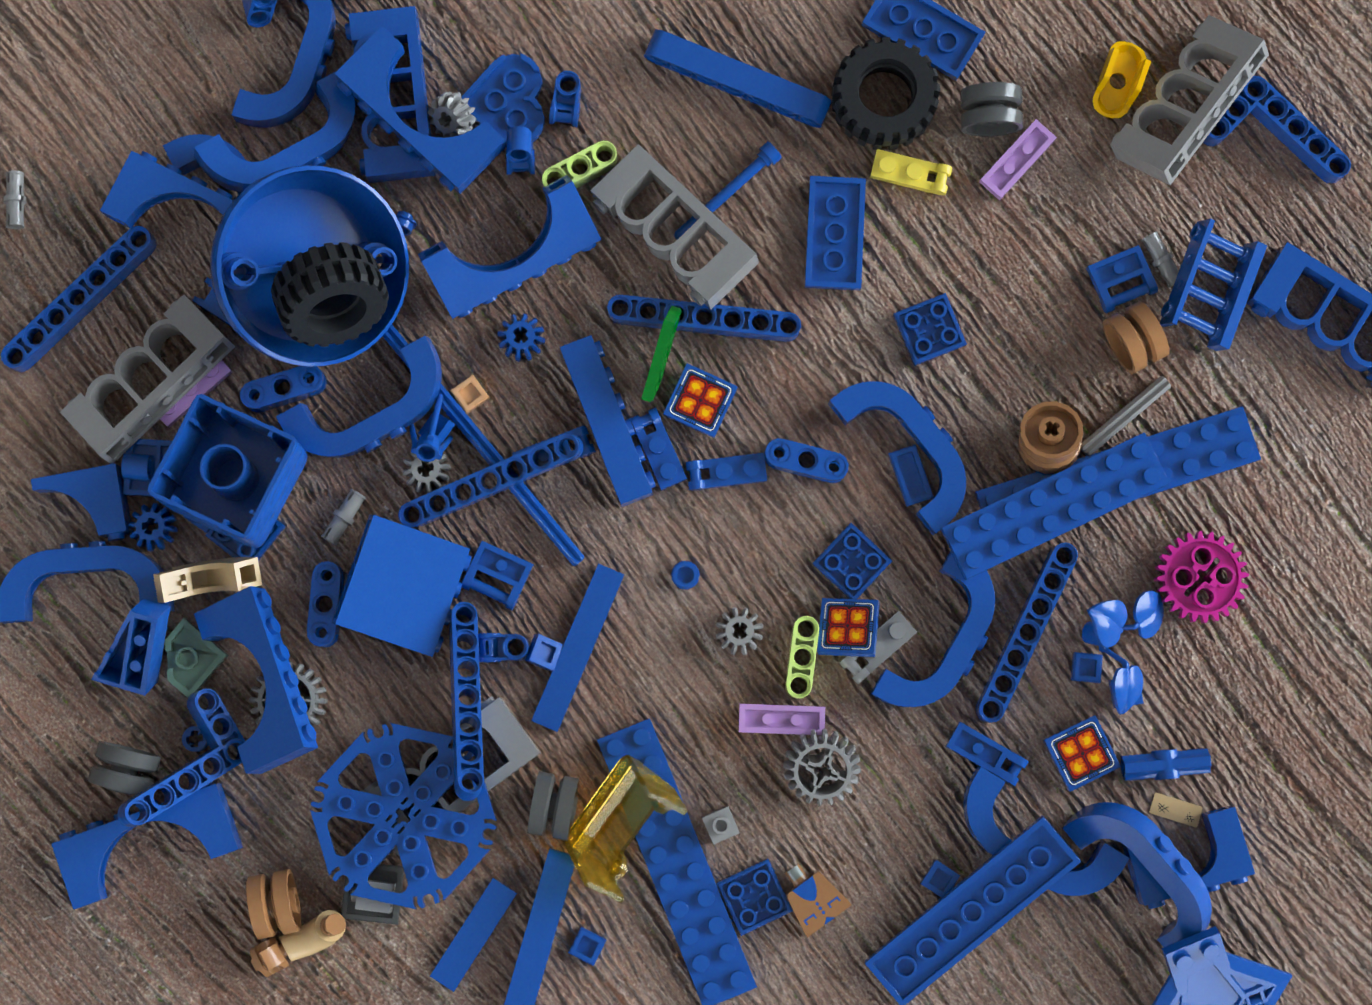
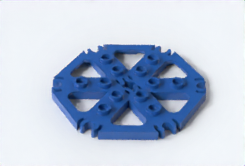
[310,723,497,909]

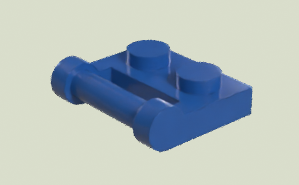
[1086,245,1158,314]
[462,541,534,611]

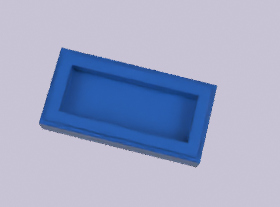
[888,444,934,507]

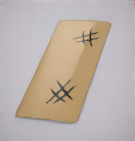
[1149,793,1203,827]

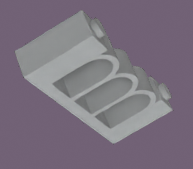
[1110,15,1269,185]
[590,144,759,309]
[60,295,235,464]
[362,696,541,856]

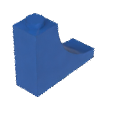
[31,463,133,541]

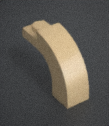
[153,557,262,603]

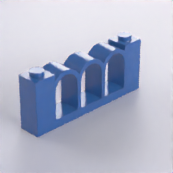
[345,6,436,183]
[1246,242,1372,384]

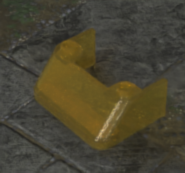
[565,755,688,903]

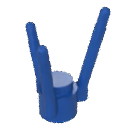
[409,394,453,462]

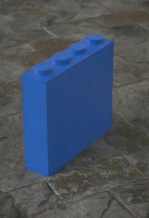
[331,515,472,657]

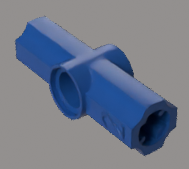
[1120,748,1211,781]

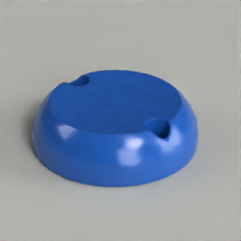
[210,165,409,366]

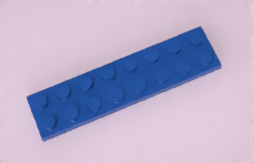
[941,432,1170,580]
[865,815,1081,1005]

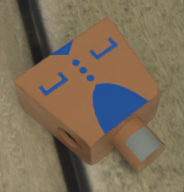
[785,863,852,938]

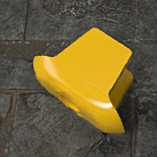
[1093,41,1151,118]

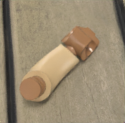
[250,910,346,977]

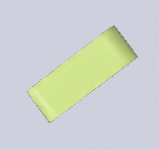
[542,141,617,188]
[785,616,819,699]

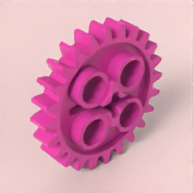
[1154,531,1249,623]

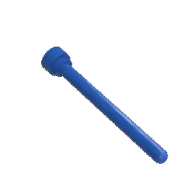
[674,141,782,240]

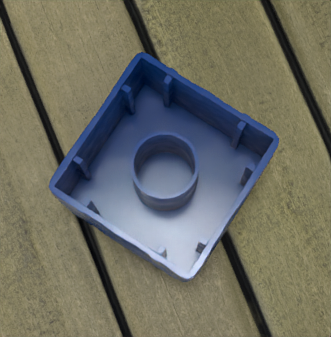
[148,394,308,548]

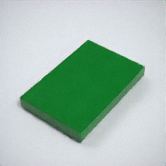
[641,306,682,402]

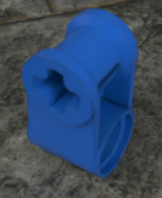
[549,71,581,128]
[506,126,535,175]
[478,633,531,663]

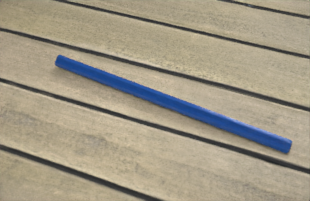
[383,324,584,566]

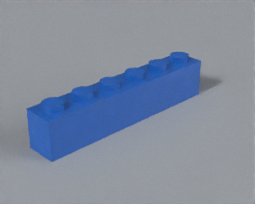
[560,335,656,507]

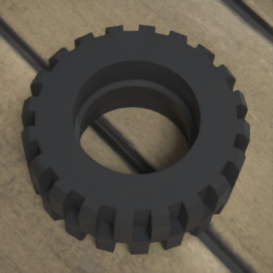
[831,37,940,150]
[271,242,389,347]

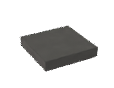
[341,864,405,925]

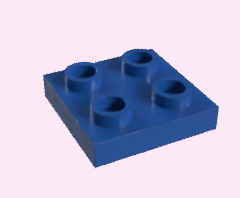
[121,439,172,497]

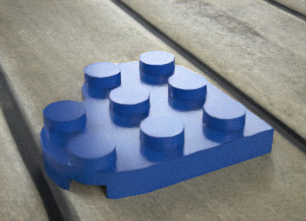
[462,54,545,142]

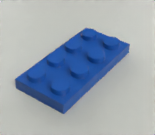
[861,0,986,81]
[805,176,866,291]

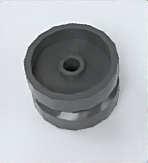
[960,82,1023,137]
[87,741,161,795]
[527,771,579,841]

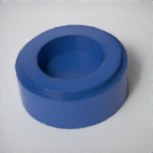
[671,561,700,590]

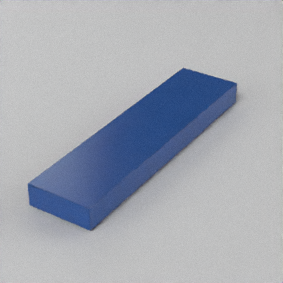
[430,877,517,992]

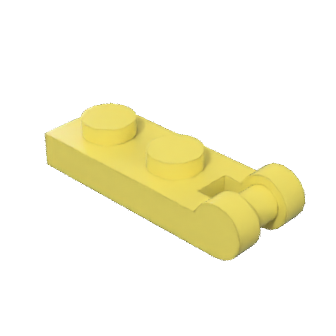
[870,149,952,195]

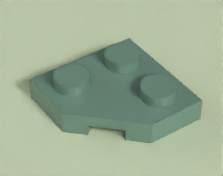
[165,618,229,698]

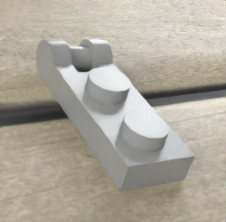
[839,611,917,685]

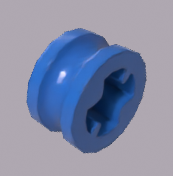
[182,726,208,752]

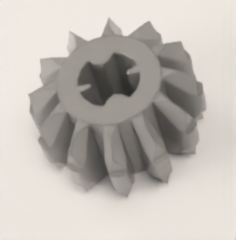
[427,91,477,138]
[402,453,451,493]
[716,607,763,655]

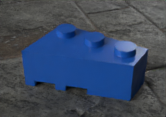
[91,598,171,696]

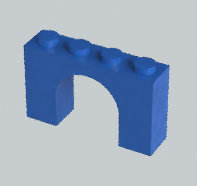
[1121,806,1255,909]

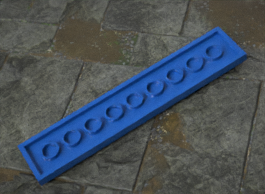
[975,406,1261,509]
[597,718,757,1005]

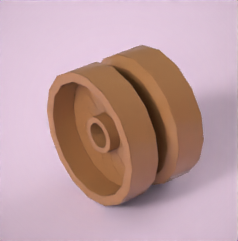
[1103,301,1169,375]
[1018,401,1083,474]
[246,869,302,939]

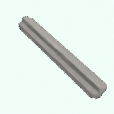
[1080,376,1171,456]

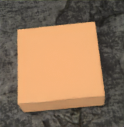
[450,375,490,414]

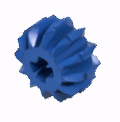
[497,313,545,362]
[128,503,178,552]

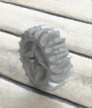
[249,662,328,725]
[783,728,861,806]

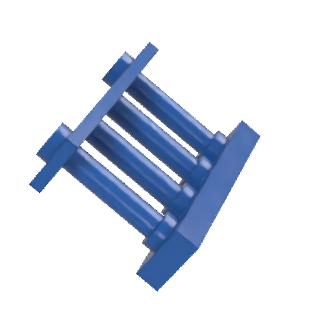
[1160,218,1267,351]

